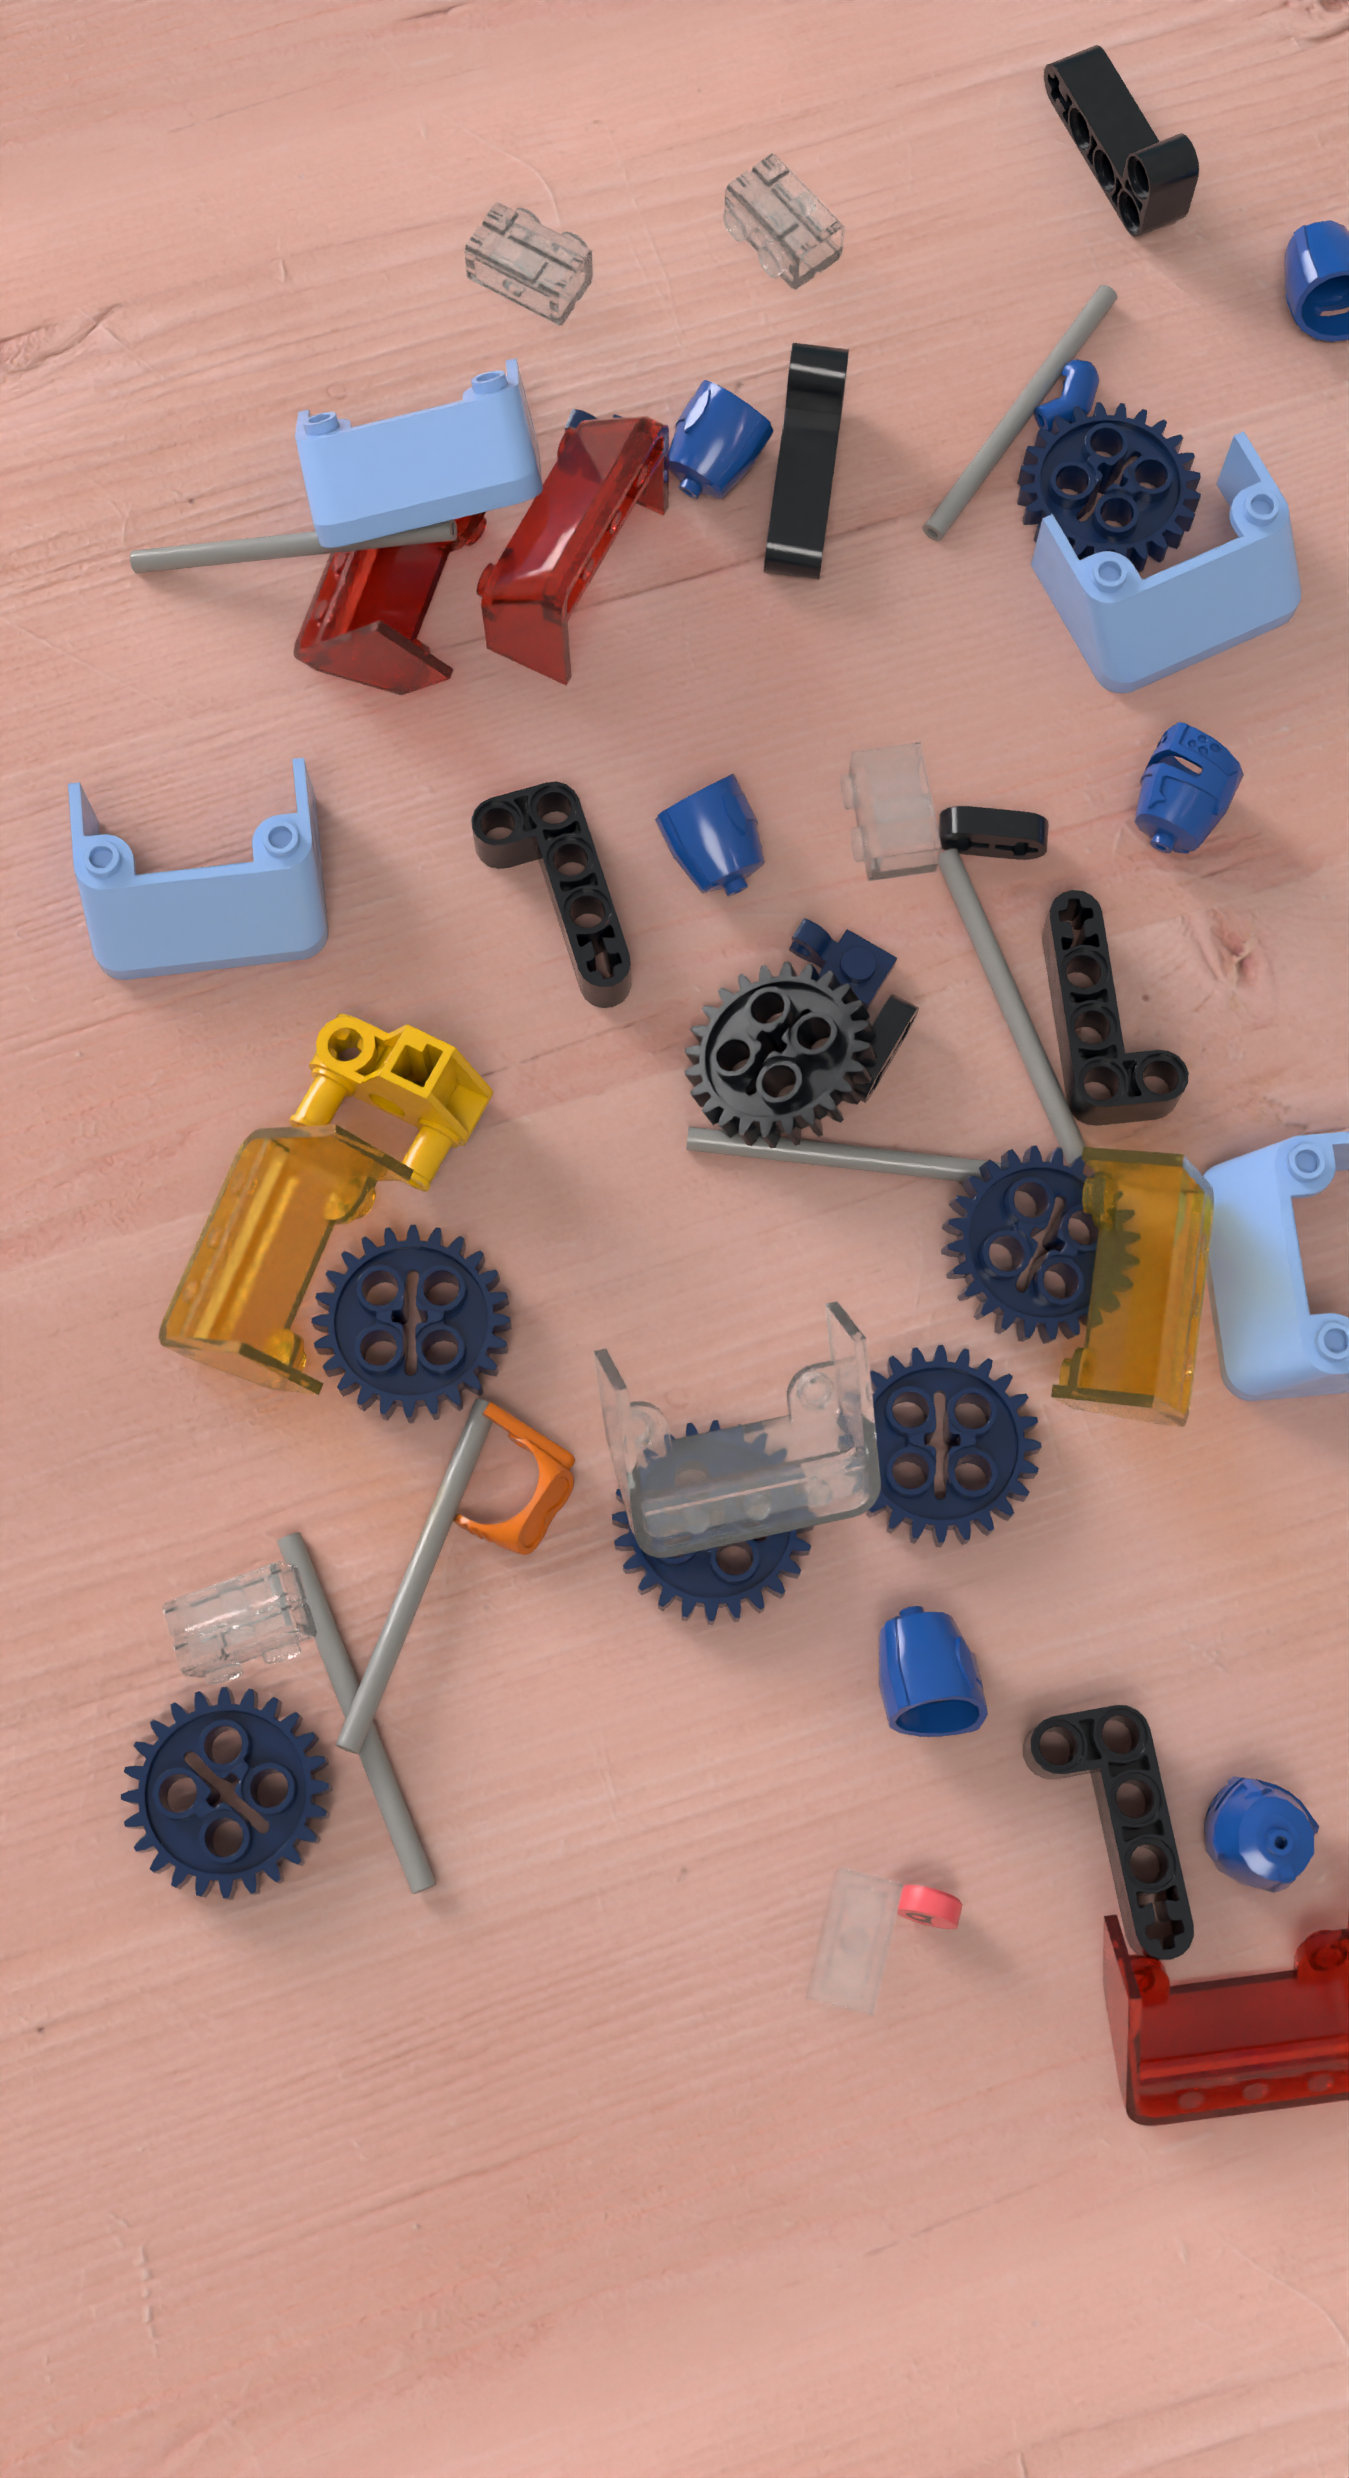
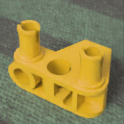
[289,1013,494,1192]

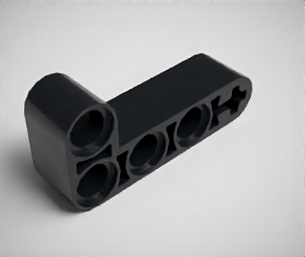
[1044,45,1199,237]
[764,343,849,579]
[471,781,631,1008]
[1042,890,1189,1126]
[1023,1705,1194,1961]

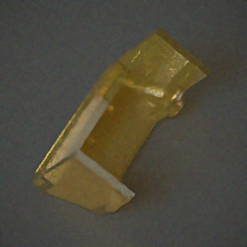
[159,1125,414,1395]
[1051,1147,1214,1427]

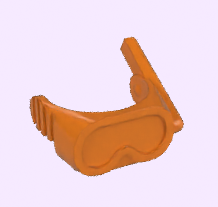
[453,1401,575,1555]

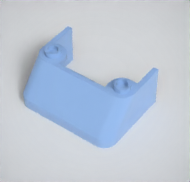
[295,358,543,548]
[1031,431,1302,693]
[68,758,328,980]
[1195,1131,1349,1401]

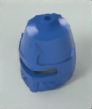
[1285,220,1349,342]
[665,380,774,499]
[1134,722,1244,854]
[655,773,765,897]
[879,1606,988,1737]
[1204,1776,1319,1892]

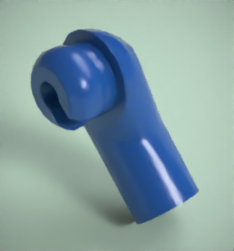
[1034,359,1099,432]

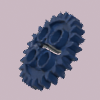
[1017,402,1201,572]
[941,1145,1139,1344]
[311,1225,512,1423]
[839,1345,1042,1547]
[612,1420,815,1625]
[121,1687,333,1900]

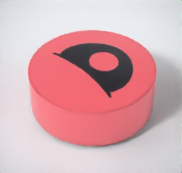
[895,1885,963,1929]

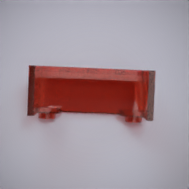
[476,416,669,686]
[293,512,487,695]
[1103,1913,1349,2126]

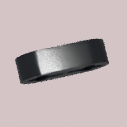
[937,806,1049,860]
[852,994,919,1103]

